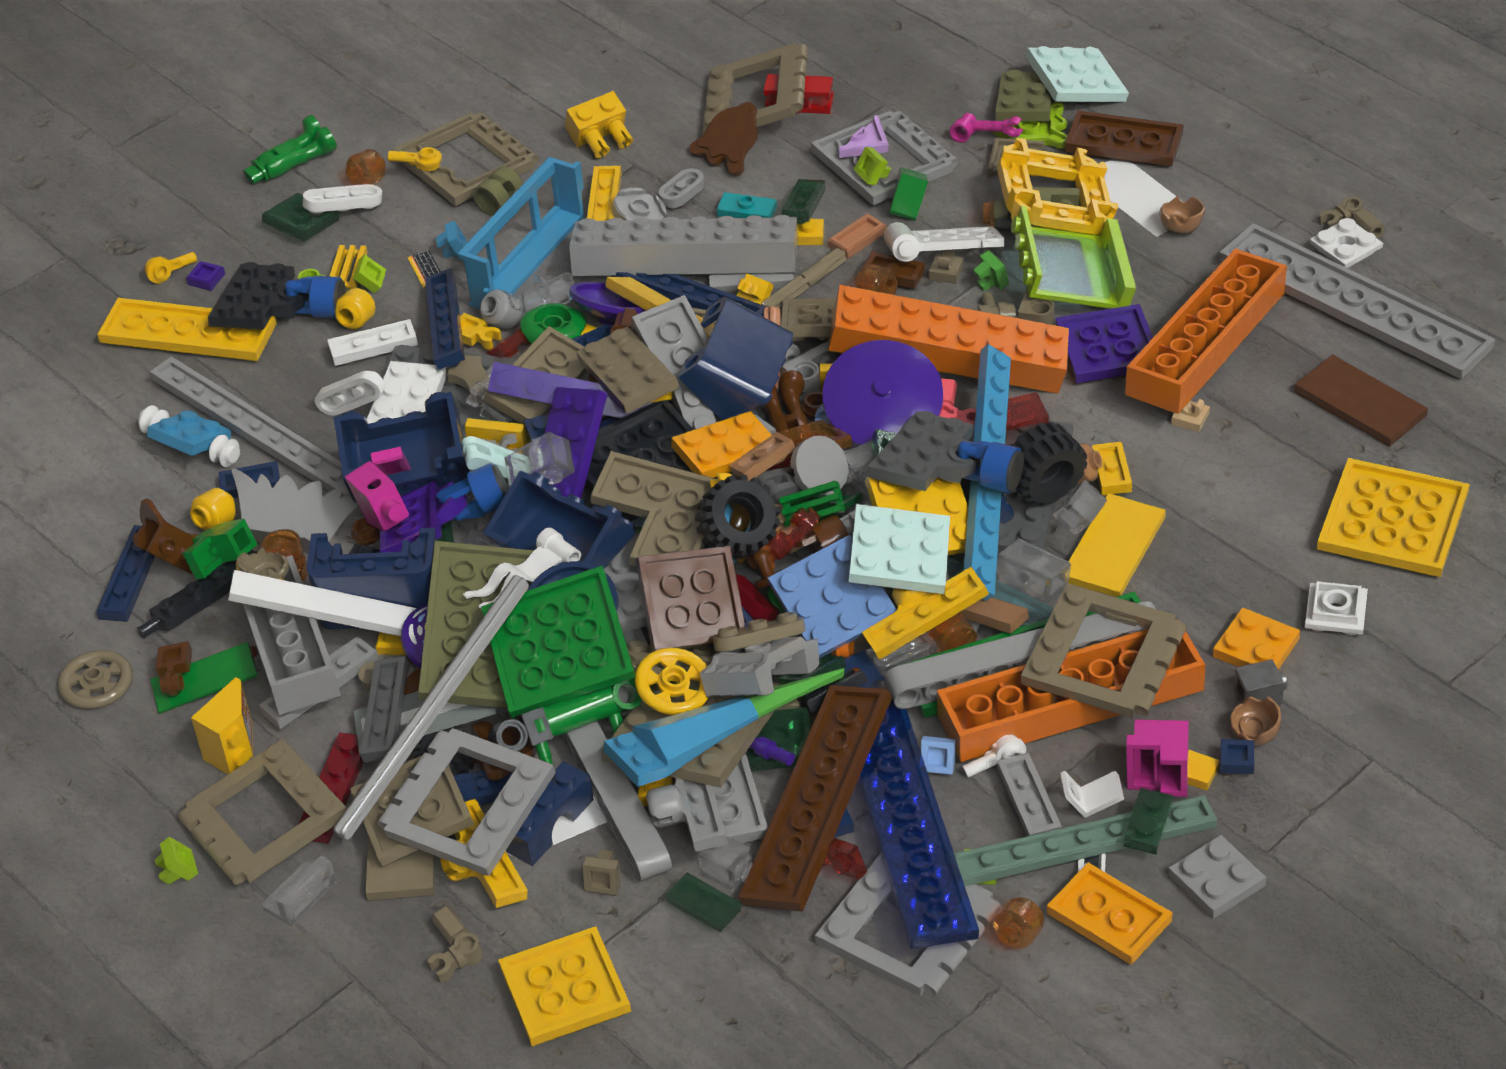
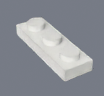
[327,319,418,366]

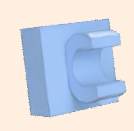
[920,736,956,775]

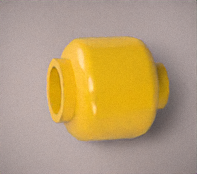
[335,288,376,329]
[190,488,236,530]

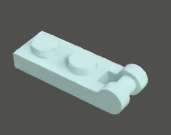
[461,436,537,481]

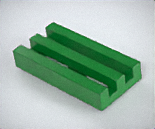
[779,481,845,529]

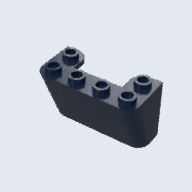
[678,297,793,420]
[483,470,636,569]

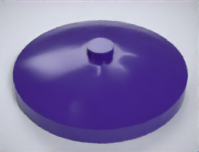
[823,340,943,453]

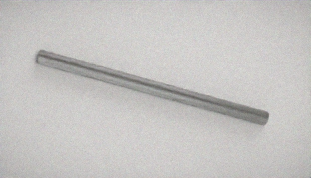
[333,575,529,840]

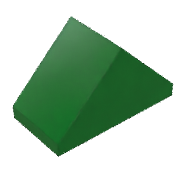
[889,167,928,221]

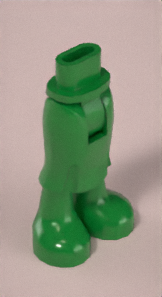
[243,115,337,184]

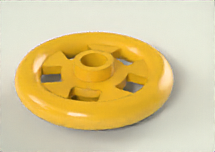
[635,648,709,715]

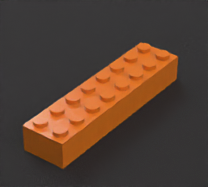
[1125,249,1287,414]
[828,285,1069,394]
[937,620,1206,762]

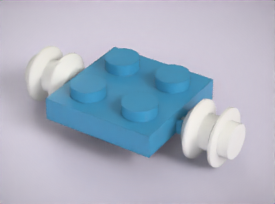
[138,405,240,467]

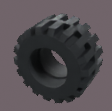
[1011,422,1088,506]
[695,474,781,560]

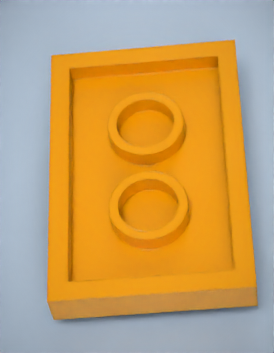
[671,411,772,478]
[1047,862,1173,965]

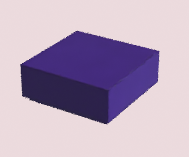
[186,261,225,291]

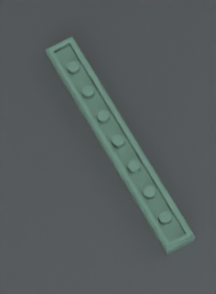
[949,795,1217,887]

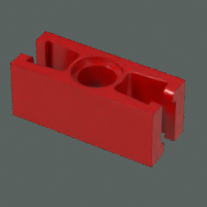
[764,74,834,114]

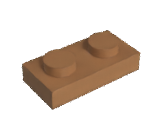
[729,432,796,481]

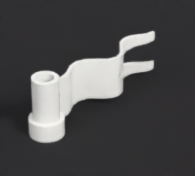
[463,528,581,608]

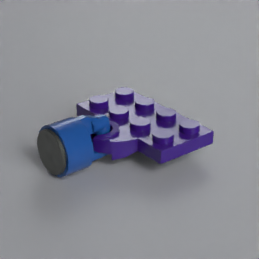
[380,463,509,553]

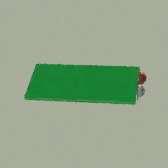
[150,642,262,714]

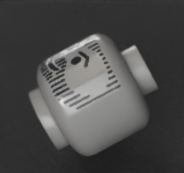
[480,289,522,329]

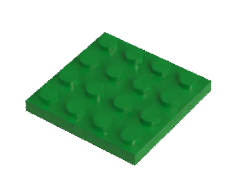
[481,565,636,719]

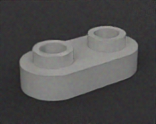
[659,168,705,209]

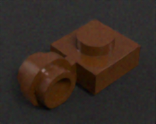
[155,641,192,696]

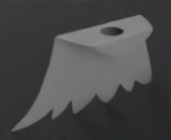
[232,469,359,551]

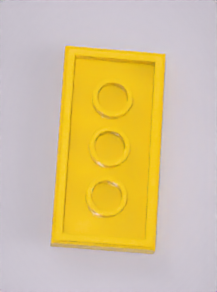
[1061,493,1166,597]

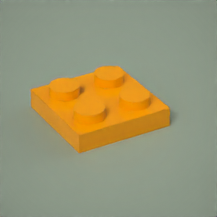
[1213,607,1300,670]

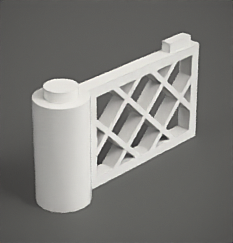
[883,222,1004,262]

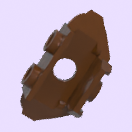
[133,498,199,575]

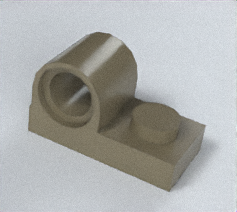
[1018,279,1055,325]

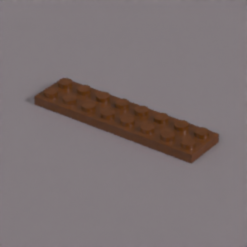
[738,685,892,912]

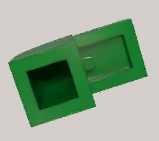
[183,518,258,580]

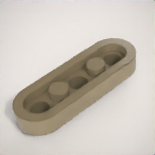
[712,612,806,651]

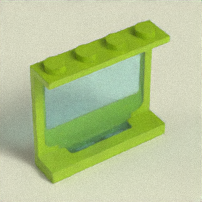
[1011,206,1136,309]

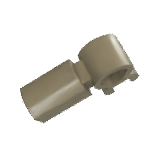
[1319,196,1385,239]
[427,906,483,983]

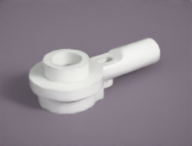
[962,735,1026,778]

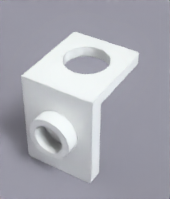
[1060,771,1124,818]

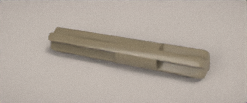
[761,248,846,310]

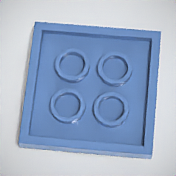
[767,535,896,659]

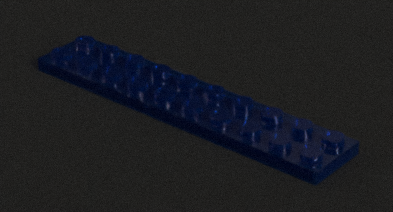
[859,699,979,949]

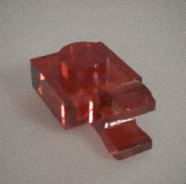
[486,326,531,358]
[822,838,868,880]

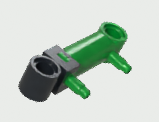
[488,678,642,764]

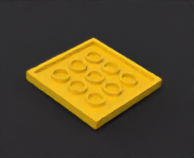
[1317,458,1470,577]

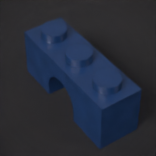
[506,761,594,867]

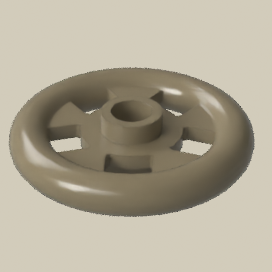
[58,650,133,709]

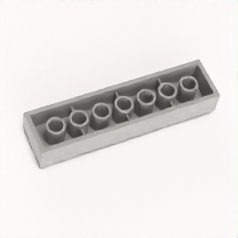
[569,215,798,276]

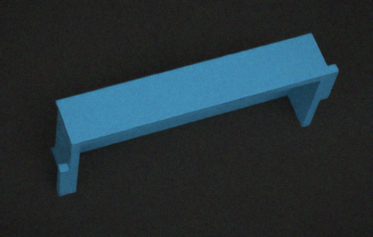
[457,157,584,309]

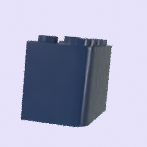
[333,392,470,503]
[306,528,437,629]

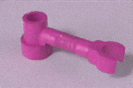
[949,113,1023,143]

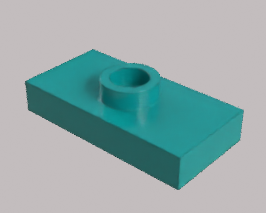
[716,192,777,218]

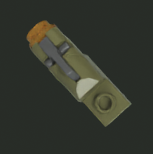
[983,187,1079,229]

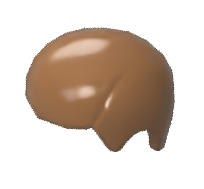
[1159,196,1205,234]
[1230,696,1281,746]

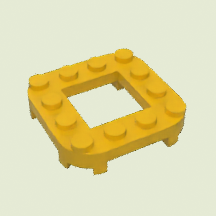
[997,138,1118,236]

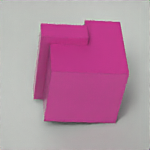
[1126,720,1189,797]

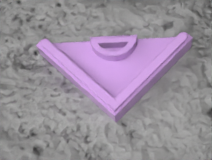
[838,115,889,158]

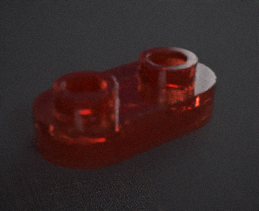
[768,507,820,560]

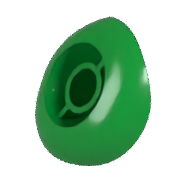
[520,303,586,344]

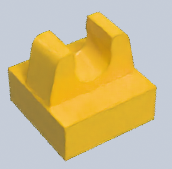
[736,273,774,304]

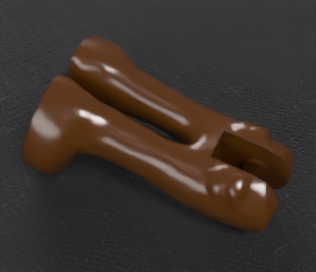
[763,370,811,442]

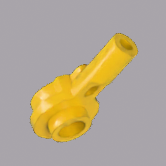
[388,147,442,171]
[145,252,197,284]

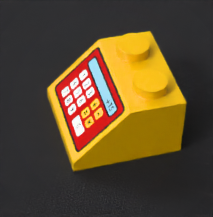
[191,677,253,774]

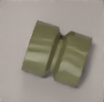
[473,166,523,216]

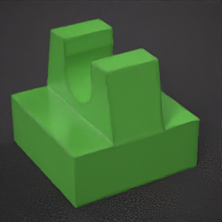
[973,250,1009,291]

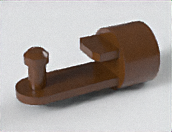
[752,515,849,588]

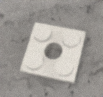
[1310,218,1383,268]
[1305,581,1368,635]

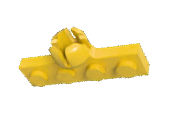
[862,567,989,660]
[440,799,528,908]

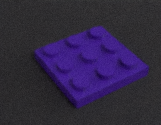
[1055,304,1153,383]

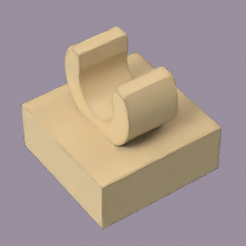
[1171,399,1210,432]

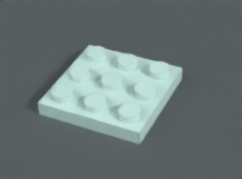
[1025,46,1129,102]
[848,504,950,594]

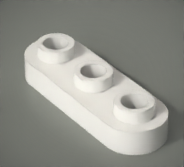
[302,184,382,214]
[315,371,385,416]

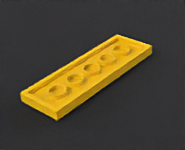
[97,298,277,361]

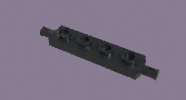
[137,543,281,638]

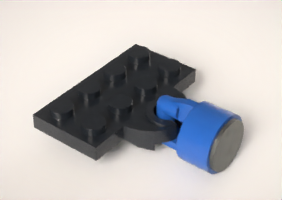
[208,262,346,329]

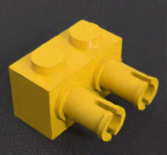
[565,91,634,158]

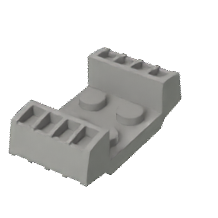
[700,637,819,697]

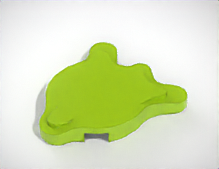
[993,101,1068,149]

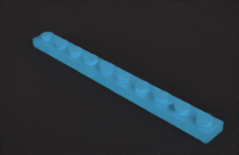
[964,344,1011,601]

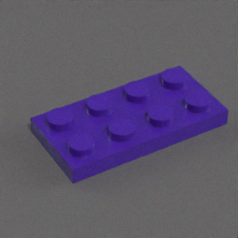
[535,387,608,499]

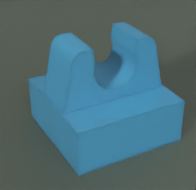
[435,220,467,260]

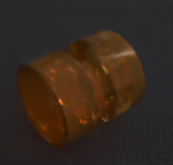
[261,529,308,581]
[925,612,977,652]

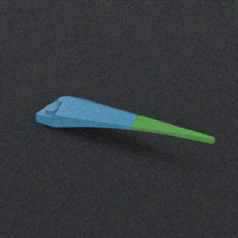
[604,668,845,787]

